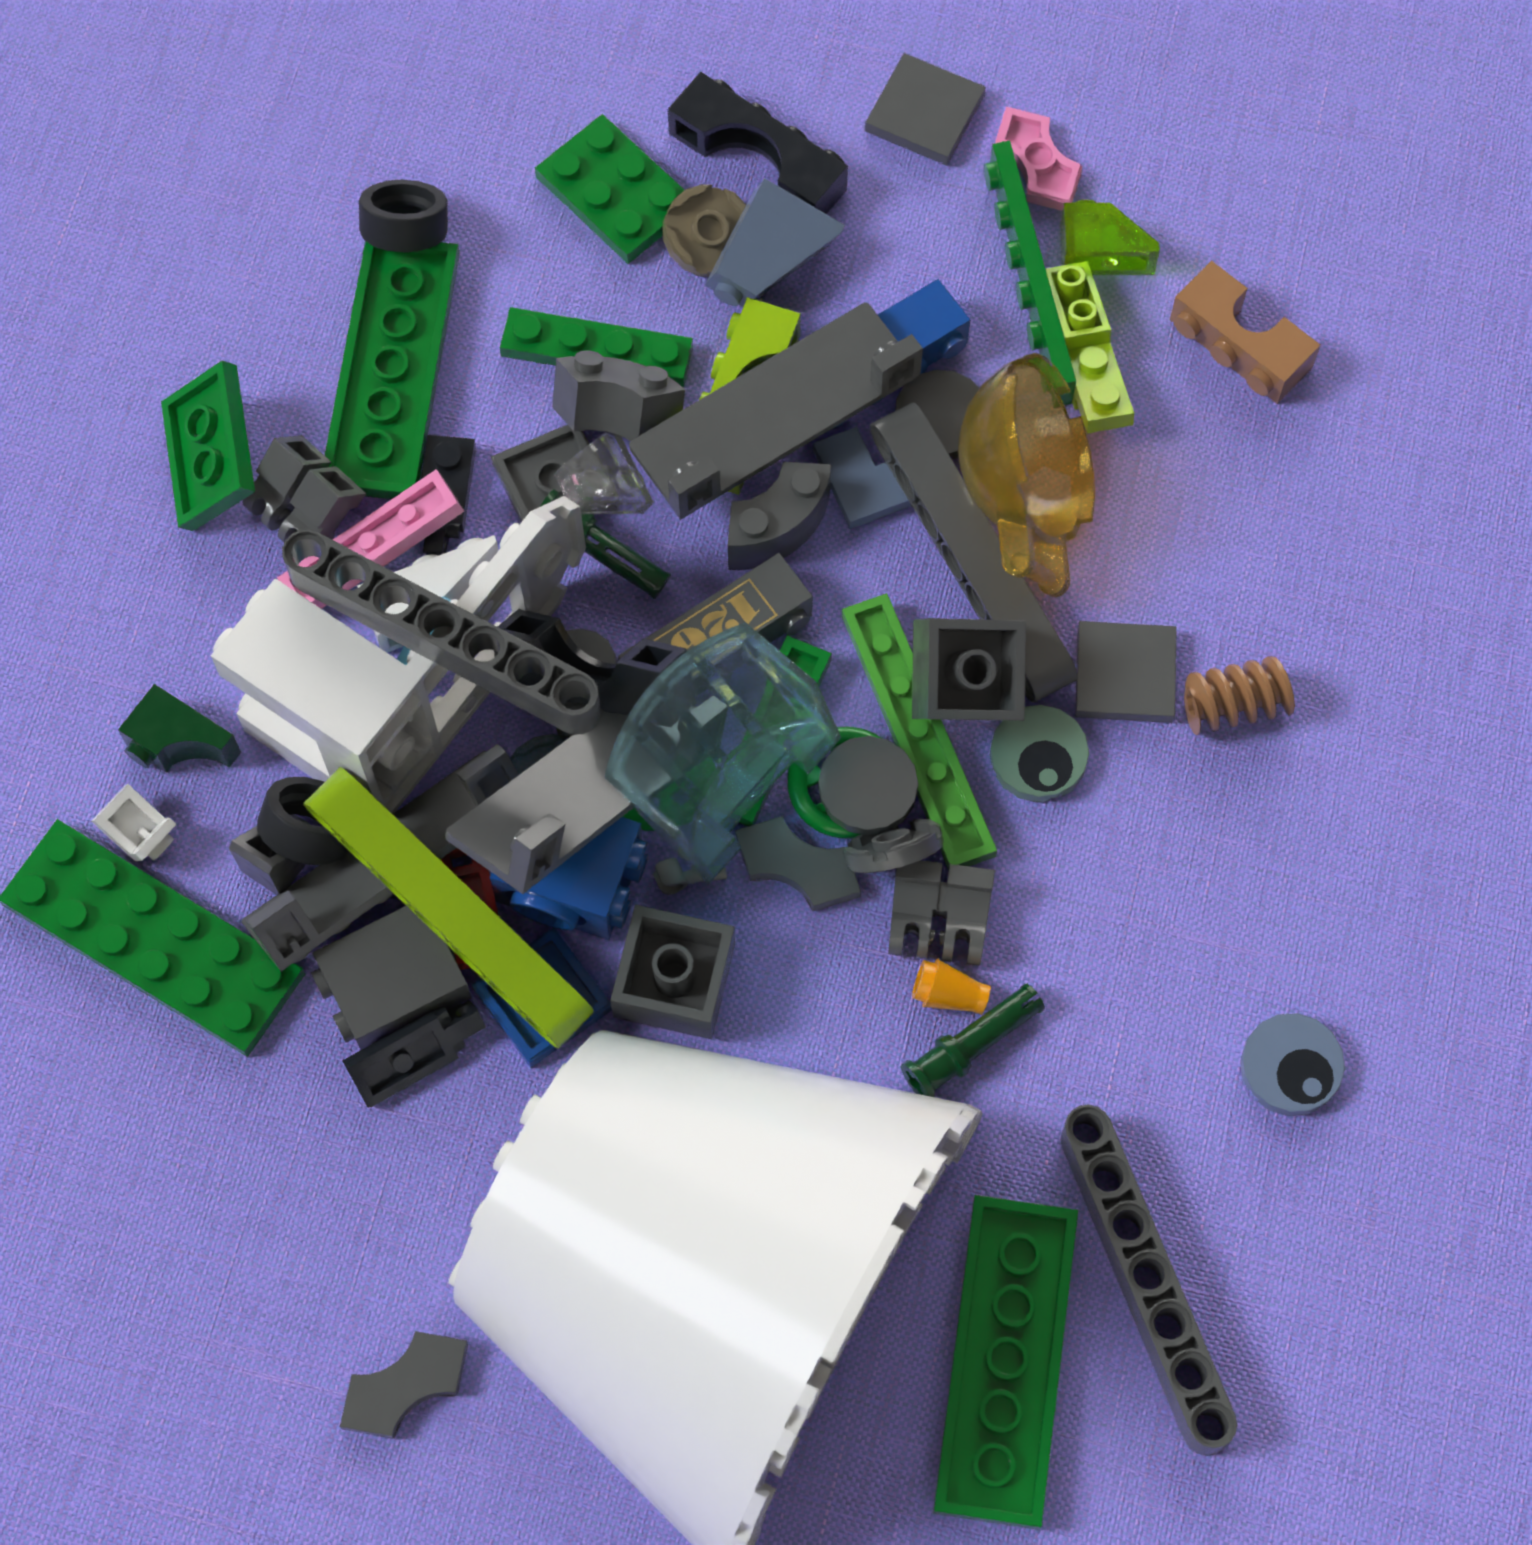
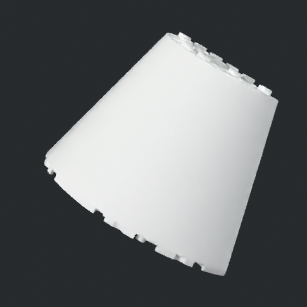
[448,1030,982,1545]

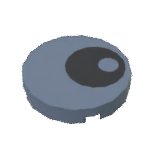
[1240,1013,1345,1116]

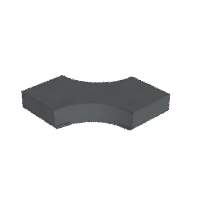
[735,816,861,911]
[340,1331,468,1439]

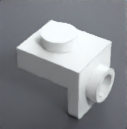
[91,784,176,862]

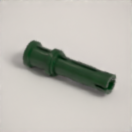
[540,489,671,599]
[900,983,1045,1097]

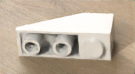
[357,535,499,653]

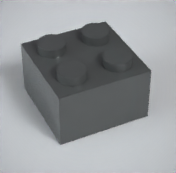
[912,618,1026,721]
[610,905,735,1039]

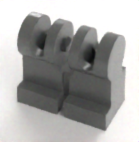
[243,435,366,560]
[888,860,995,966]

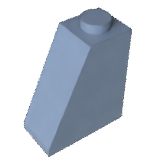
[705,178,845,307]

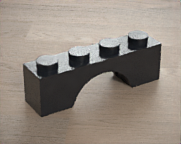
[667,71,848,214]
[494,609,692,725]

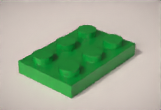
[535,114,684,264]
[161,360,255,531]

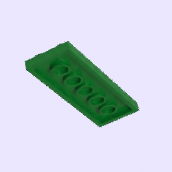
[324,241,460,499]
[0,819,305,1057]
[933,1195,1078,1530]

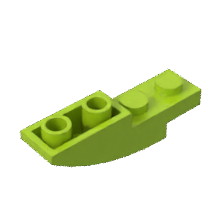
[1045,261,1134,434]

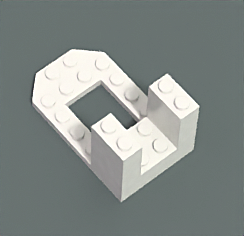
[211,496,586,814]

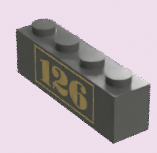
[618,553,813,694]

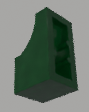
[118,684,241,773]

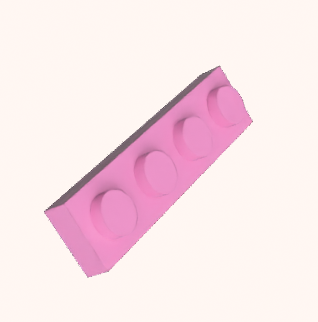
[277,469,464,609]

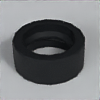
[359,179,448,253]
[257,777,348,865]

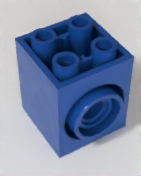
[490,817,649,940]

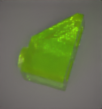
[1060,200,1160,275]

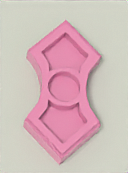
[995,106,1083,213]

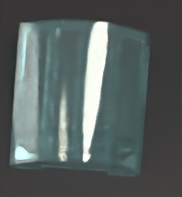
[604,622,842,885]

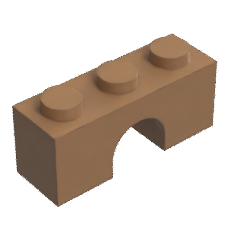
[1170,260,1321,404]

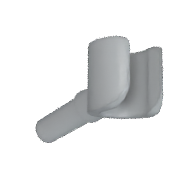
[653,858,727,895]

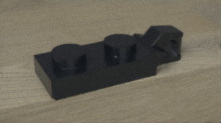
[421,435,476,556]
[342,1000,486,1108]

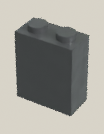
[311,906,472,1050]

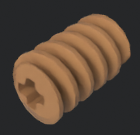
[1184,656,1295,735]

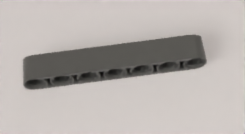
[870,403,1078,703]
[282,530,601,735]
[1060,1104,1237,1456]

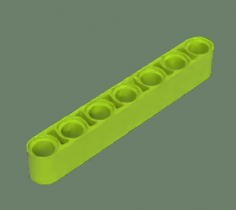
[303,767,594,1049]

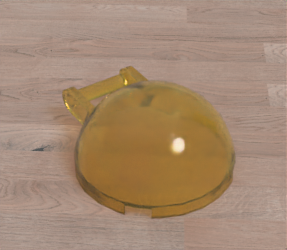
[958,353,1095,597]

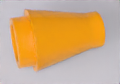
[912,959,991,1015]

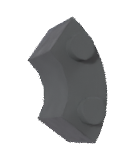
[552,351,685,441]
[728,461,831,570]

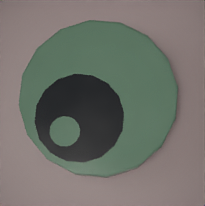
[989,705,1089,803]

